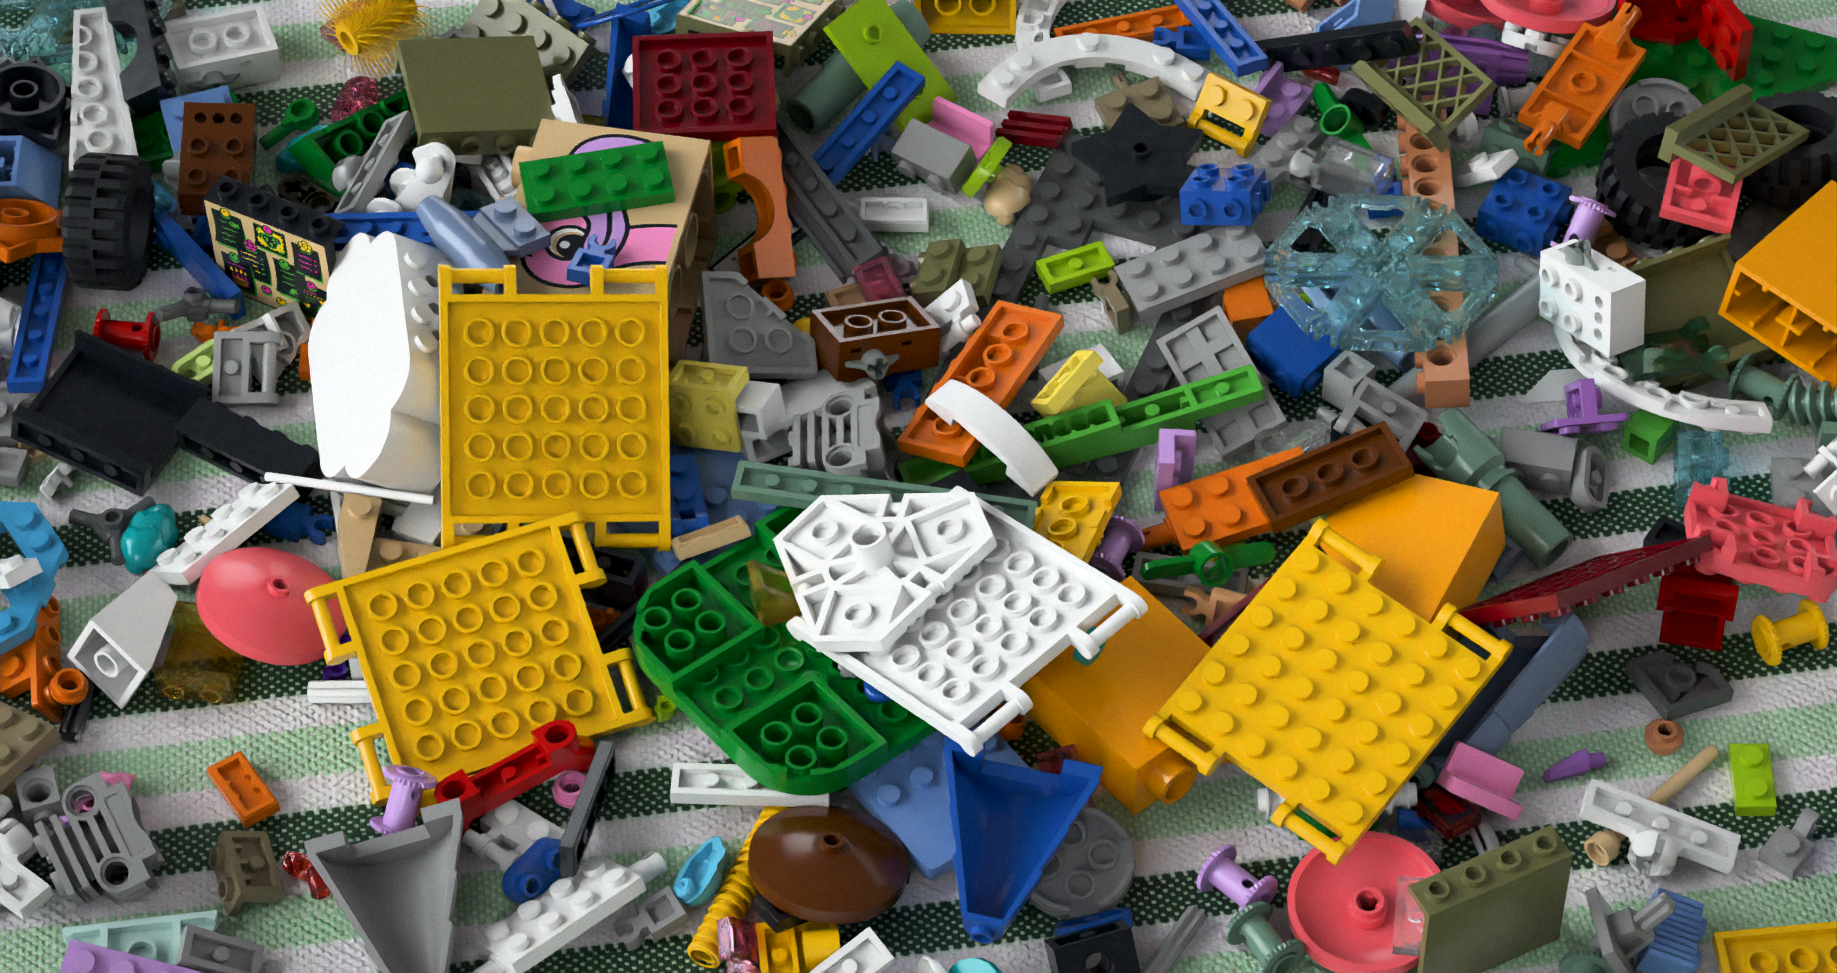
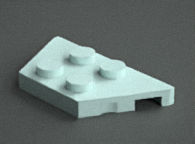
[62,910,220,965]

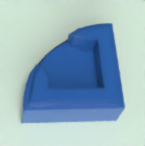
[1396,808,1436,844]

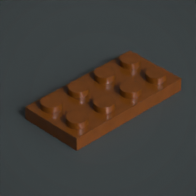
[1246,421,1415,534]

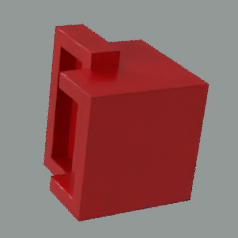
[1656,564,1739,651]

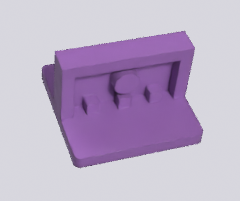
[1540,378,1628,437]

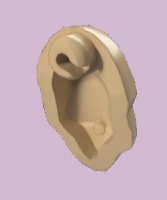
[984,164,1033,226]

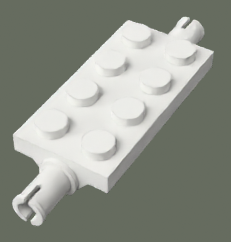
[471,850,667,973]

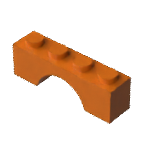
[723,136,797,285]

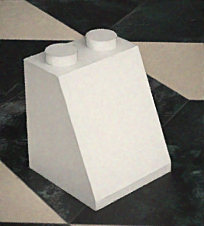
[67,570,178,710]

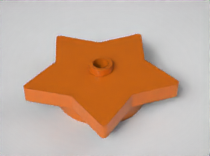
[0,198,63,263]

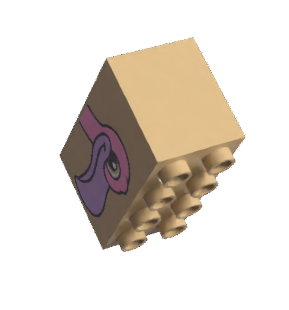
[475,119,718,374]

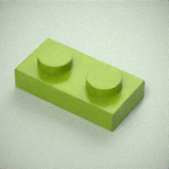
[1036,241,1116,295]
[1727,743,1777,816]

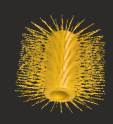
[315,0,438,83]

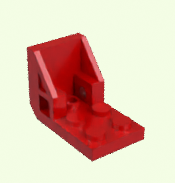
[1616,0,1754,82]

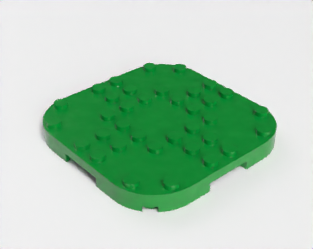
[633,506,938,795]

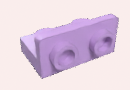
[1254,61,1314,138]
[1154,429,1197,511]

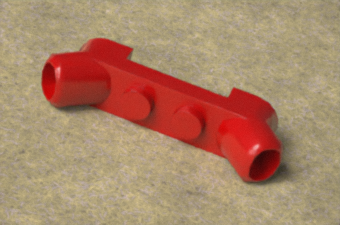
[434,720,596,840]

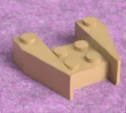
[338,492,494,579]

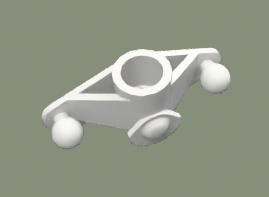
[366,142,456,213]

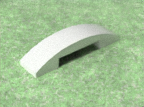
[925,379,1059,497]

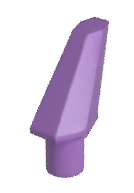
[1542,749,1606,783]

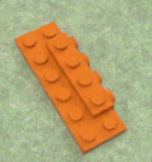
[897,300,1065,468]

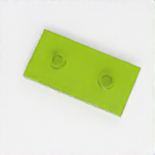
[823,0,959,133]

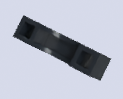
[104,0,178,118]

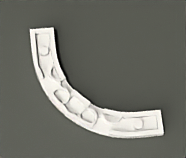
[1015,0,1072,103]
[977,32,1211,109]
[1553,324,1773,435]

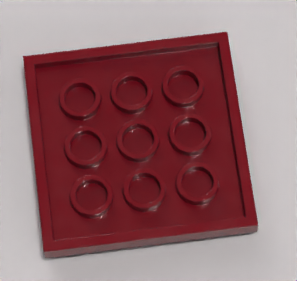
[632,31,777,142]

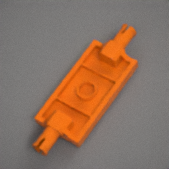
[1517,3,1646,156]
[1139,446,1304,556]

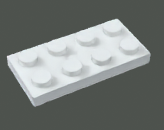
[147,482,300,585]

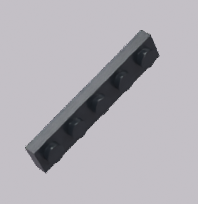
[1255,20,1420,73]

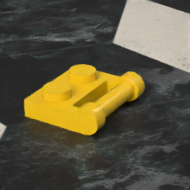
[1185,72,1273,158]

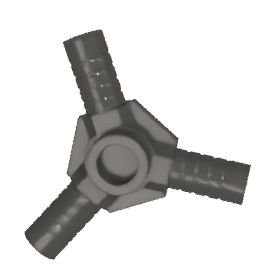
[155,287,241,322]
[68,496,156,566]

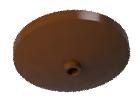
[747,805,909,924]

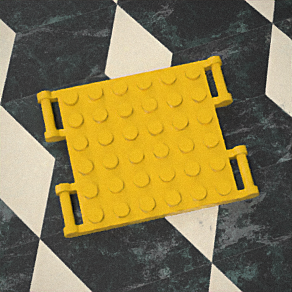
[438,265,671,552]
[304,510,656,807]
[1143,518,1514,867]

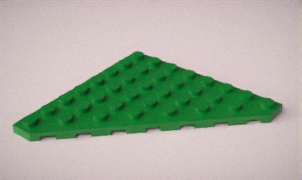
[1546,0,1837,179]

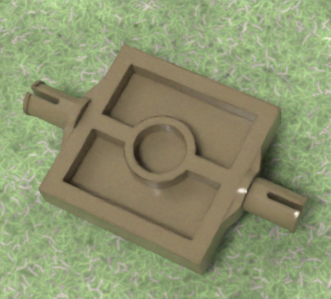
[1094,72,1185,131]

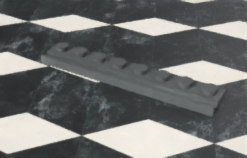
[776,111,885,285]

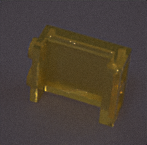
[154,601,247,703]

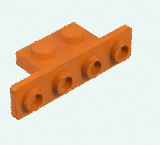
[0,595,63,723]

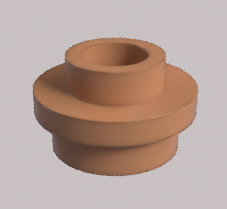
[1644,718,1684,756]

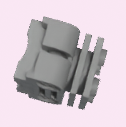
[788,387,899,482]
[33,771,166,906]

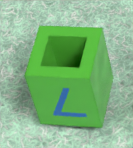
[1621,408,1679,465]

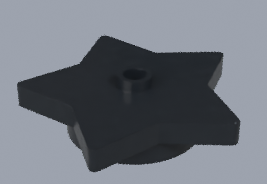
[0,56,71,150]
[1071,103,1203,207]

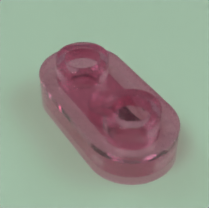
[331,76,379,123]

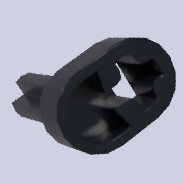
[1339,78,1407,130]

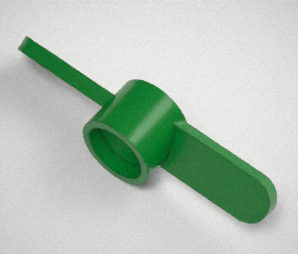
[1313,83,1379,173]
[1140,540,1276,587]

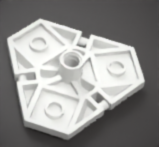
[773,492,997,652]

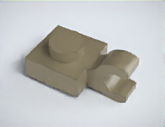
[1091,270,1134,335]

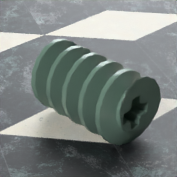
[1788,379,1837,427]

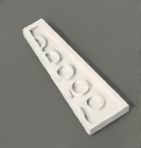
[69,7,138,175]

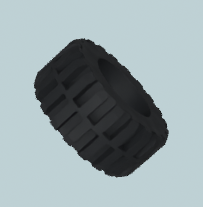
[1730,91,1837,210]
[1595,112,1736,250]
[62,152,156,291]

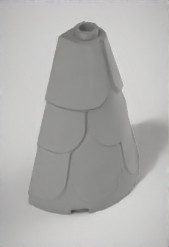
[304,798,464,973]

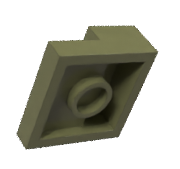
[910,238,1004,309]

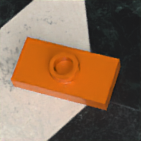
[206,751,280,829]

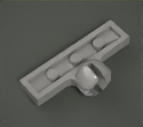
[332,110,415,213]
[1246,114,1326,192]

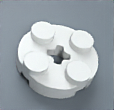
[1500,21,1571,59]

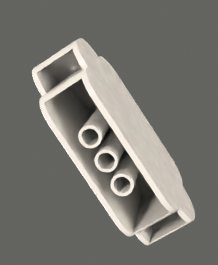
[308,231,464,495]

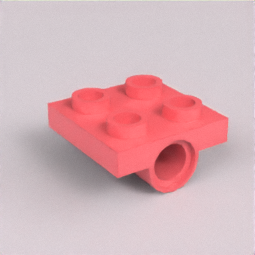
[1659,150,1743,234]

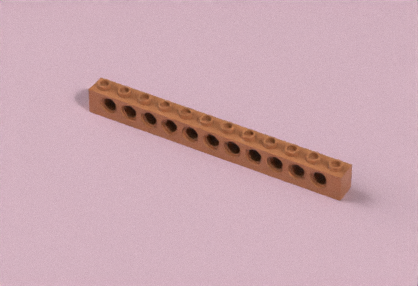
[1397,94,1470,409]

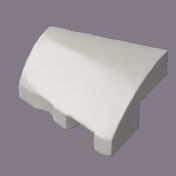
[231,301,311,384]

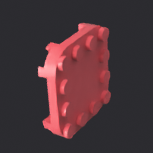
[1683,476,1837,603]

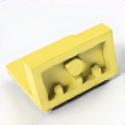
[1030,350,1127,418]
[669,359,750,453]

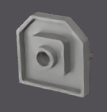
[1585,887,1677,973]

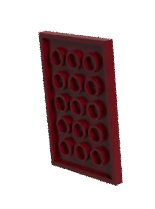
[1449,534,1714,629]

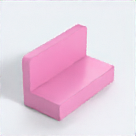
[927,96,994,170]
[1436,741,1524,821]

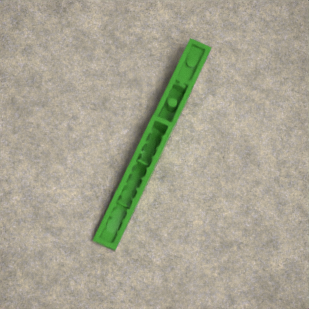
[898,364,1265,486]

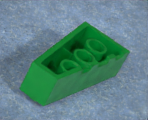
[288,89,416,198]

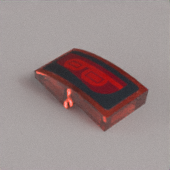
[1410,781,1481,841]

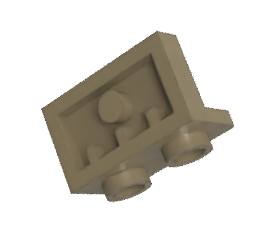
[209,831,286,916]

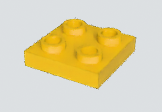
[755,921,841,973]

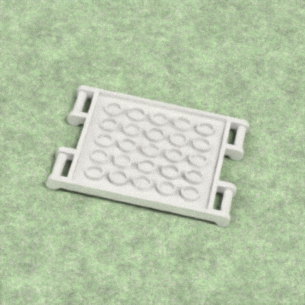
[786,486,1148,757]

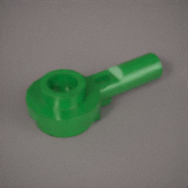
[259,98,321,151]

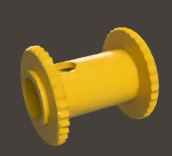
[1751,598,1829,666]

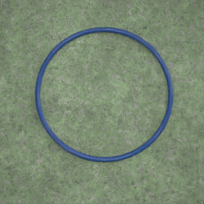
[575,0,675,29]

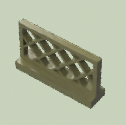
[1351,16,1498,153]
[1658,83,1810,185]

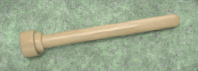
[1584,745,1719,866]

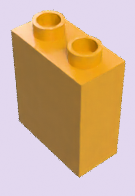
[1718,180,1837,390]
[1320,474,1506,640]
[1019,576,1232,816]

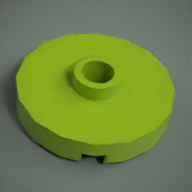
[961,136,1012,199]

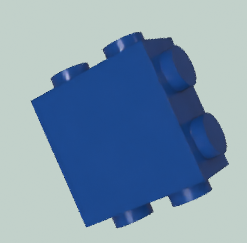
[1179,163,1272,226]
[1476,166,1575,258]
[1244,294,1349,400]

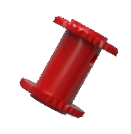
[93,309,161,362]

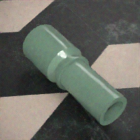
[786,0,930,134]
[1413,408,1574,569]

